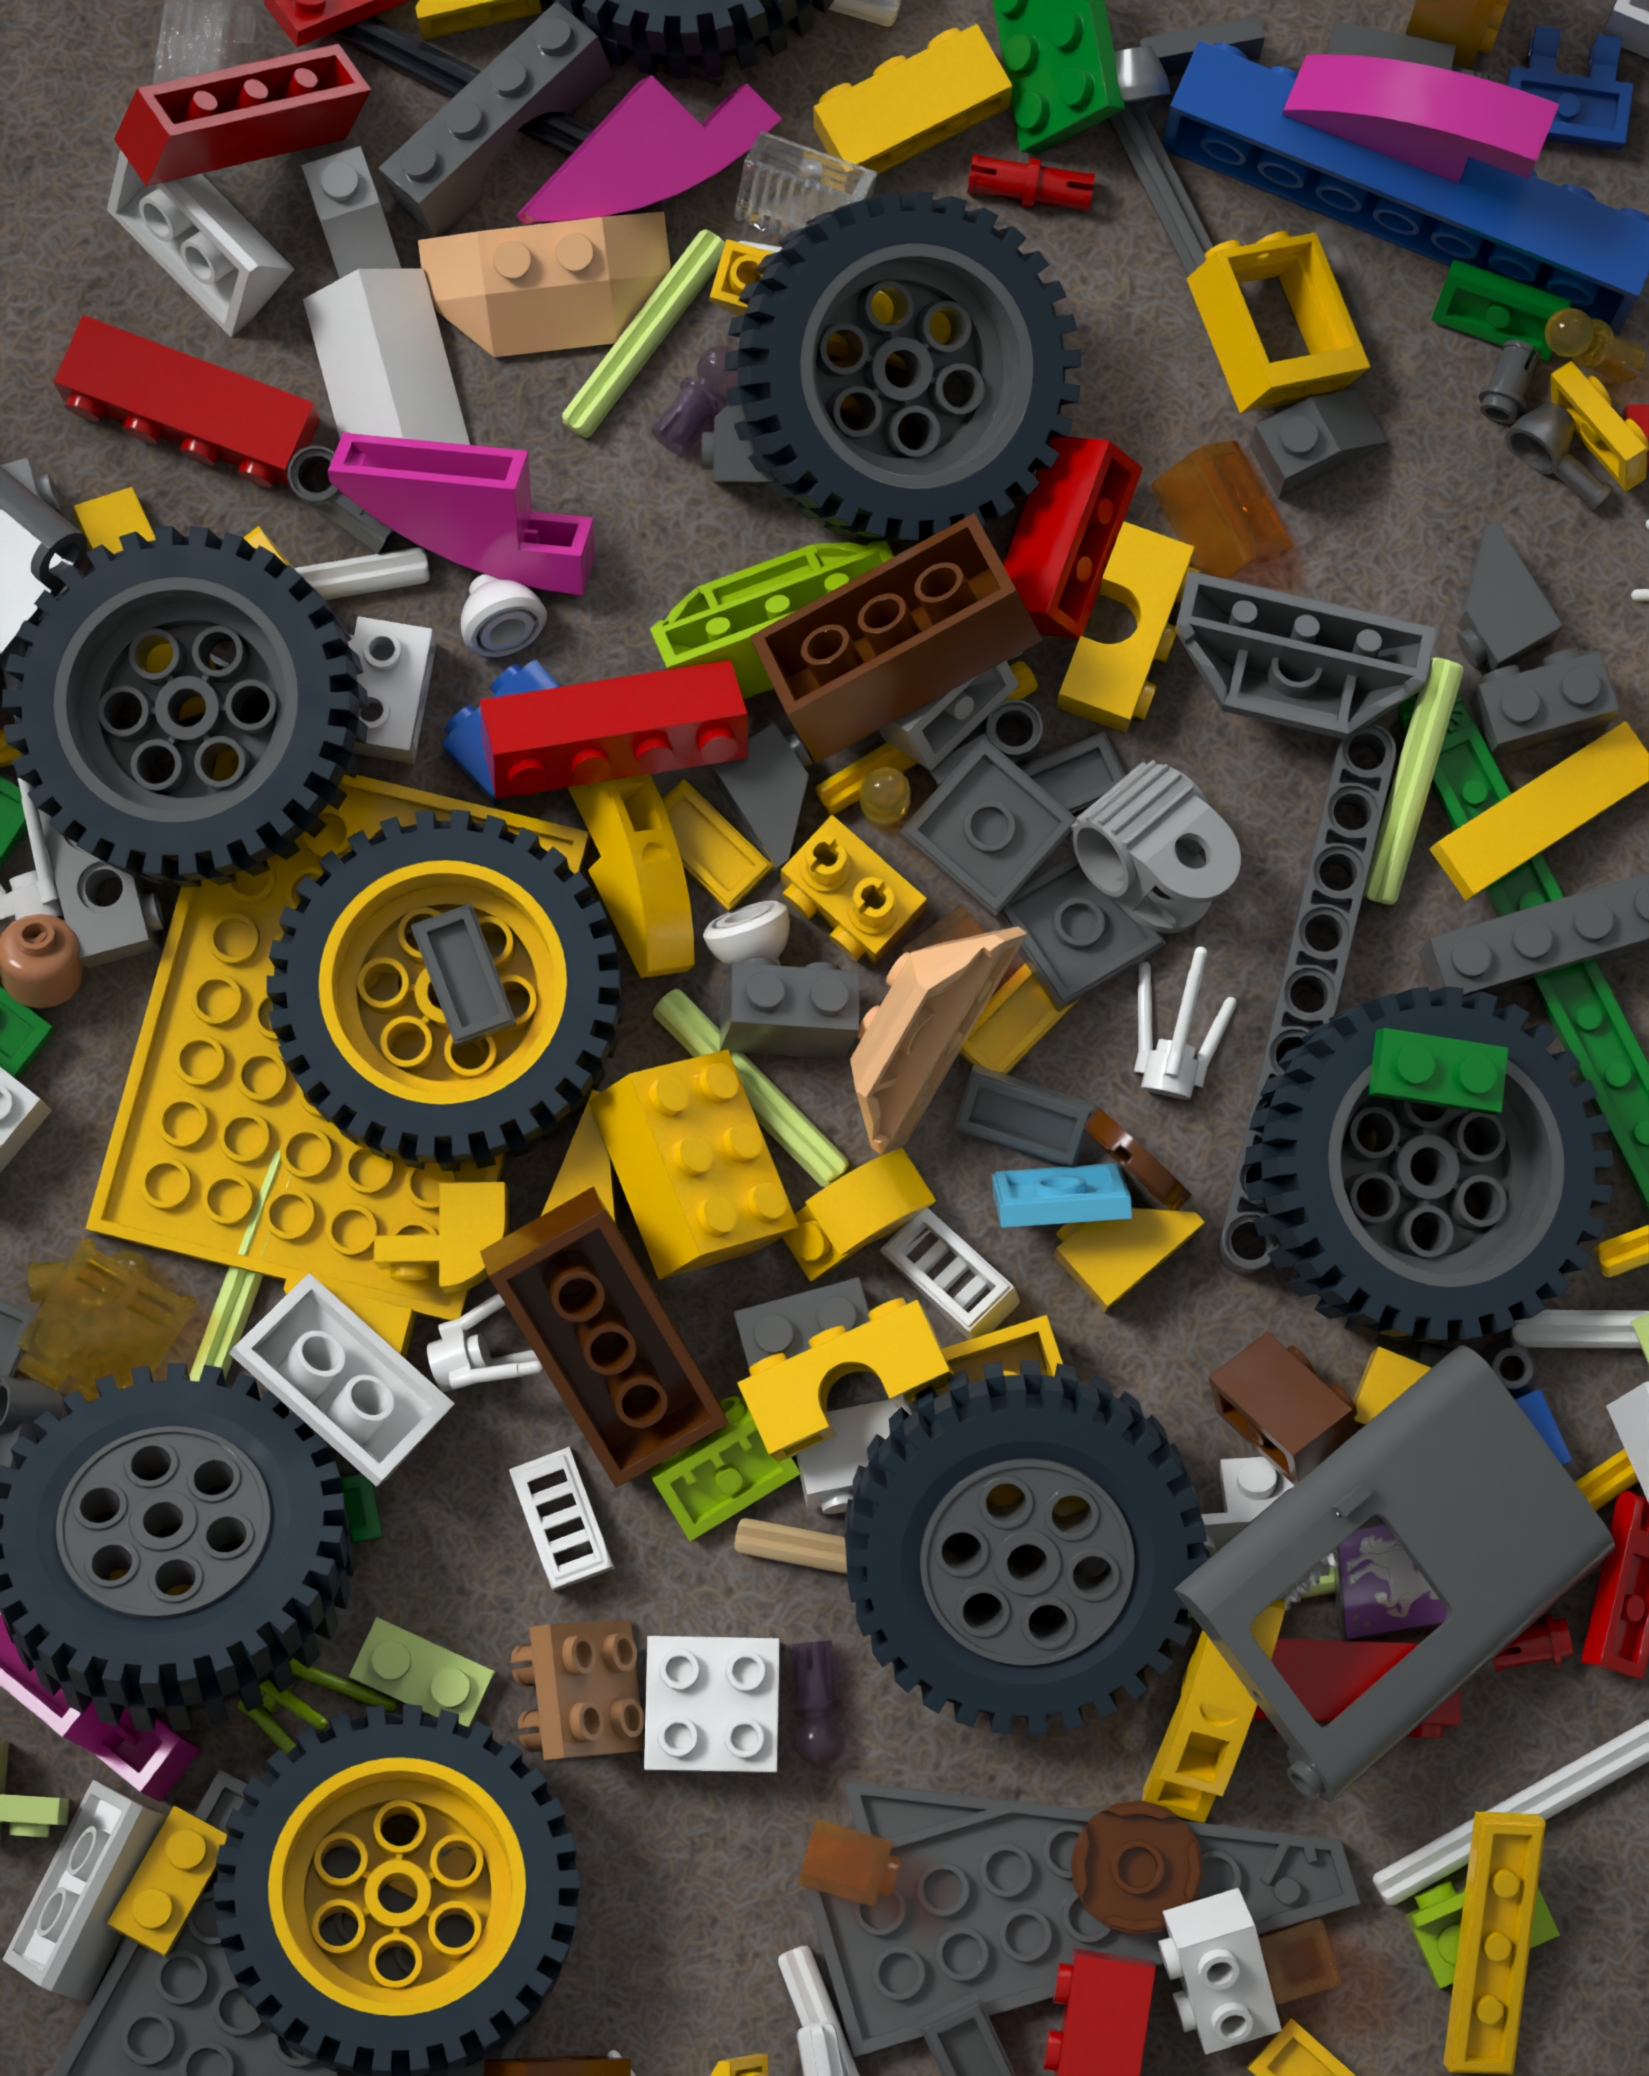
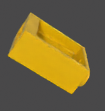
[1186,231,1370,414]

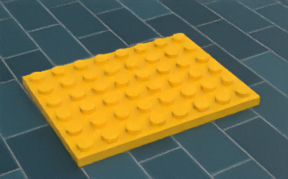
[85,750,590,1322]

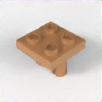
[511,1620,645,1761]

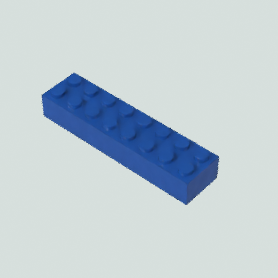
[1163,40,1649,335]

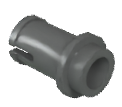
[1478,340,1542,424]

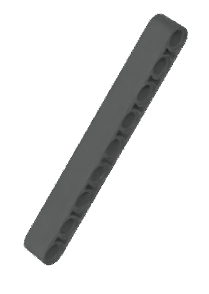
[1217,723,1396,1276]

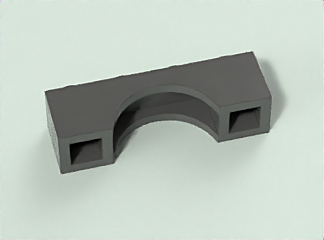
[378,1,613,238]
[1418,872,1649,998]

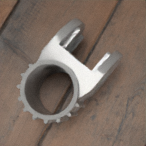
[1069,760,1241,933]

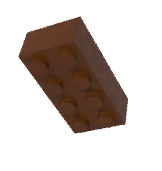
[750,513,1043,764]
[480,1186,729,1488]

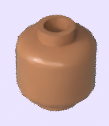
[0,914,84,1009]

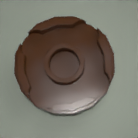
[1084,1108,1192,1211]
[1070,1800,1204,1935]

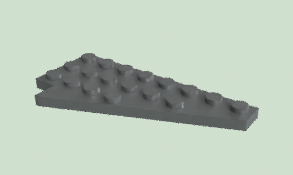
[798,1782,1361,2057]

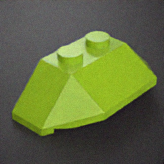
[650,541,894,699]

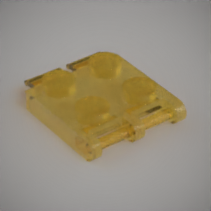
[17,1236,198,1403]

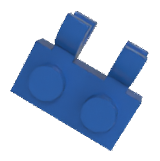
[1506,25,1634,150]

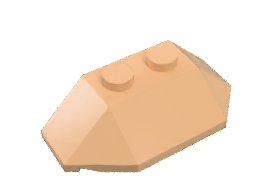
[418,212,671,357]
[850,926,1028,1155]

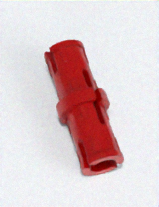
[967,153,1096,213]

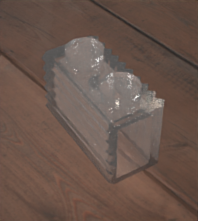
[152,0,256,85]
[734,130,878,238]

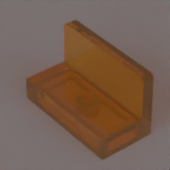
[1151,440,1294,580]

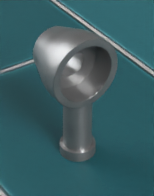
[1115,46,1171,103]
[1505,403,1613,511]

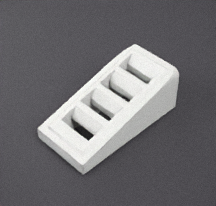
[880,1208,1020,1340]
[509,1447,615,1592]

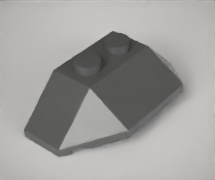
[1175,571,1437,740]

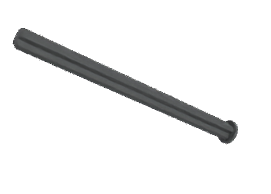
[1108,45,1214,276]

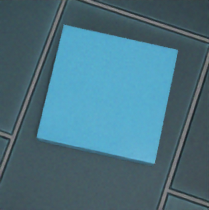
[992,1163,1132,1228]

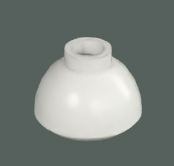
[461,574,547,657]
[703,901,790,967]

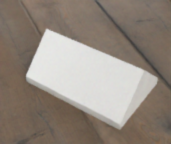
[107,149,294,338]
[303,268,470,445]
[229,1273,455,1486]
[2,1780,168,2004]

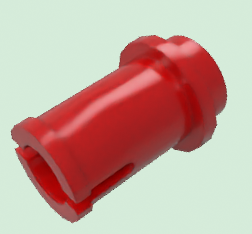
[1492,1614,1573,1672]

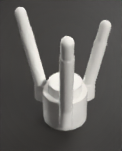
[0,778,64,920]
[1134,947,1237,1100]
[427,1293,544,1392]

